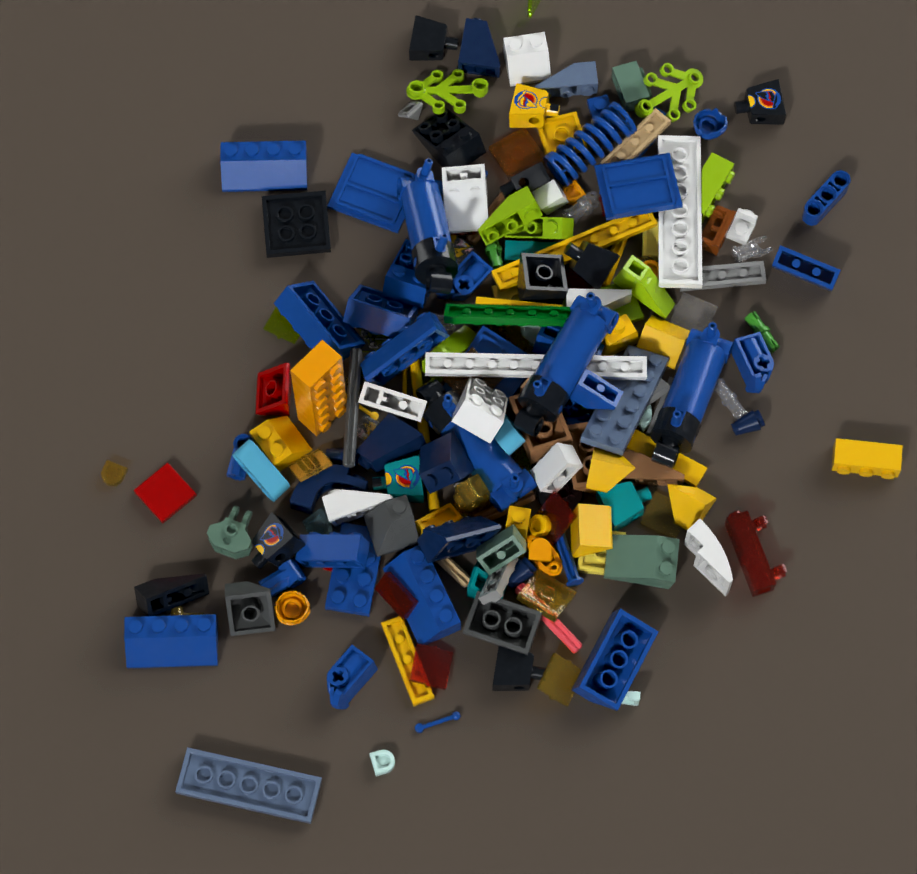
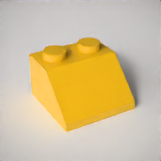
[249,416,312,472]

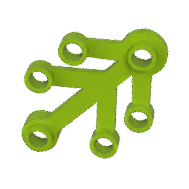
[635,63,703,122]
[406,69,488,114]

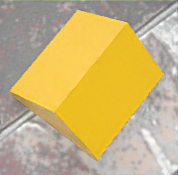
[637,315,690,370]
[570,503,613,558]

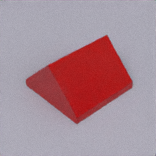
[255,362,291,416]

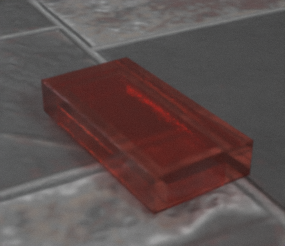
[375,572,418,619]

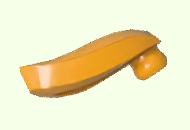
[526,534,563,576]

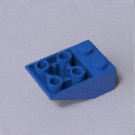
[382,239,430,309]

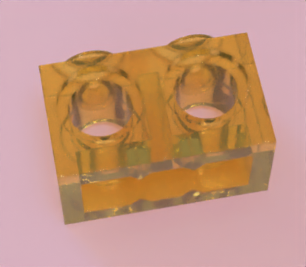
[453,474,490,517]

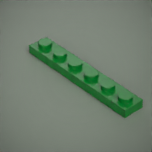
[444,304,571,327]

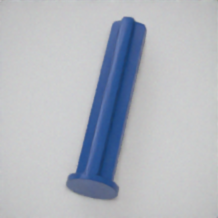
[551,521,584,587]

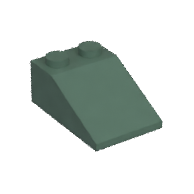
[603,534,680,589]

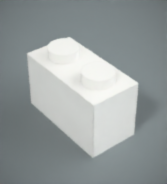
[530,443,583,494]

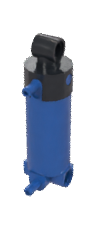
[397,159,458,294]
[514,292,619,437]
[650,322,734,469]
[416,378,537,513]

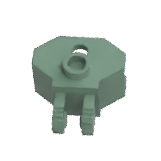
[207,505,253,559]

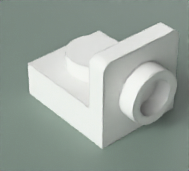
[726,208,758,246]

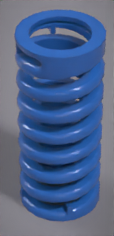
[543,101,637,187]

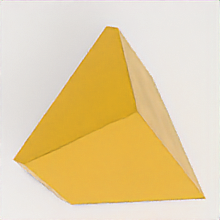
[586,447,635,493]
[667,484,716,530]

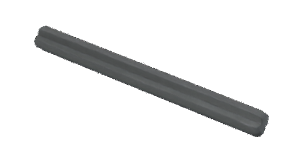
[343,348,362,468]

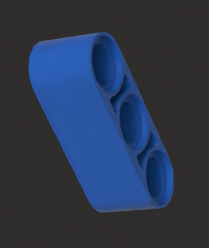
[802,170,851,226]

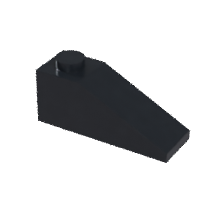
[134,573,209,616]

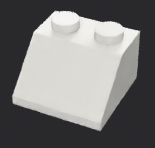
[503,32,551,87]

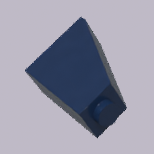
[458,18,500,78]
[356,413,426,473]

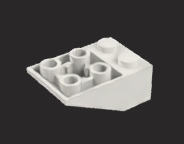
[442,164,489,234]
[451,377,508,443]

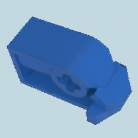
[436,250,493,301]
[731,332,774,393]
[327,645,378,709]

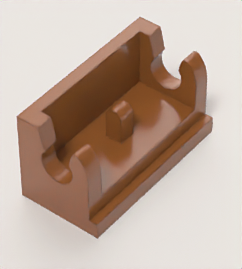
[702,205,736,256]

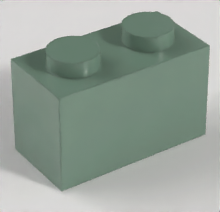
[611,61,652,112]
[476,524,526,575]

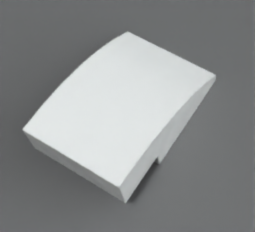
[684,519,733,597]

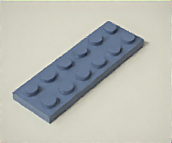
[580,345,669,456]
[175,747,322,824]

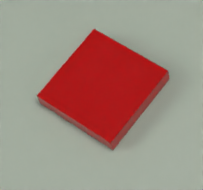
[134,462,197,524]

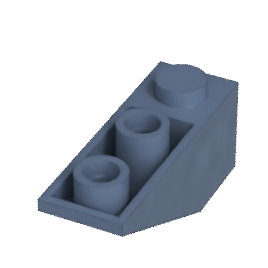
[535,61,598,99]

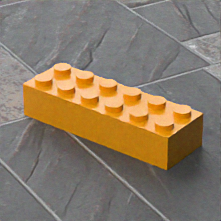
[290,340,347,436]

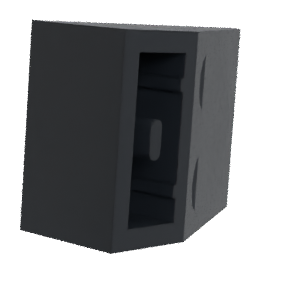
[412,107,486,167]

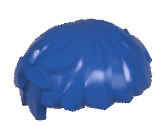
[693,108,728,140]

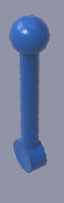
[415,711,461,733]

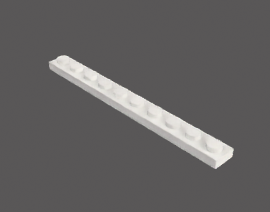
[425,352,647,380]

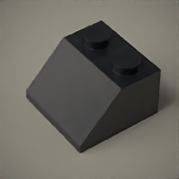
[517,253,568,305]

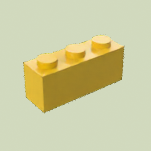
[831,438,903,479]

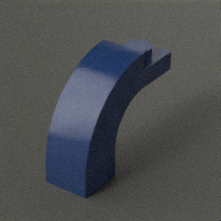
[290,465,368,515]

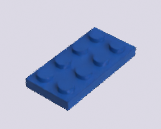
[325,522,381,617]

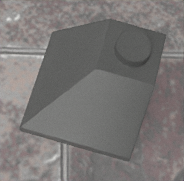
[363,495,419,557]
[225,581,276,636]

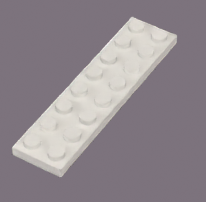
[658,135,703,289]

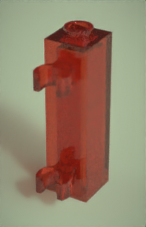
[725,510,787,597]

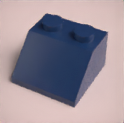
[419,431,475,494]

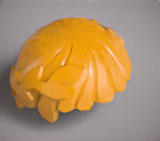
[274,590,311,626]

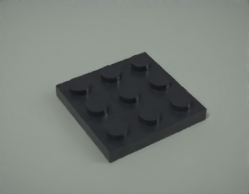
[262,191,331,258]

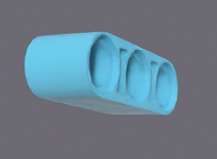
[494,413,526,456]
[232,439,290,502]

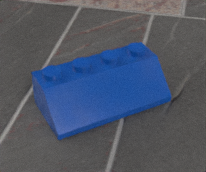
[220,140,307,192]
[274,281,366,361]
[360,311,450,387]
[383,545,461,648]
[571,608,659,711]
[124,614,218,668]

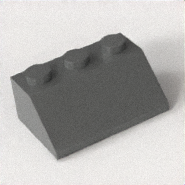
[463,591,542,655]

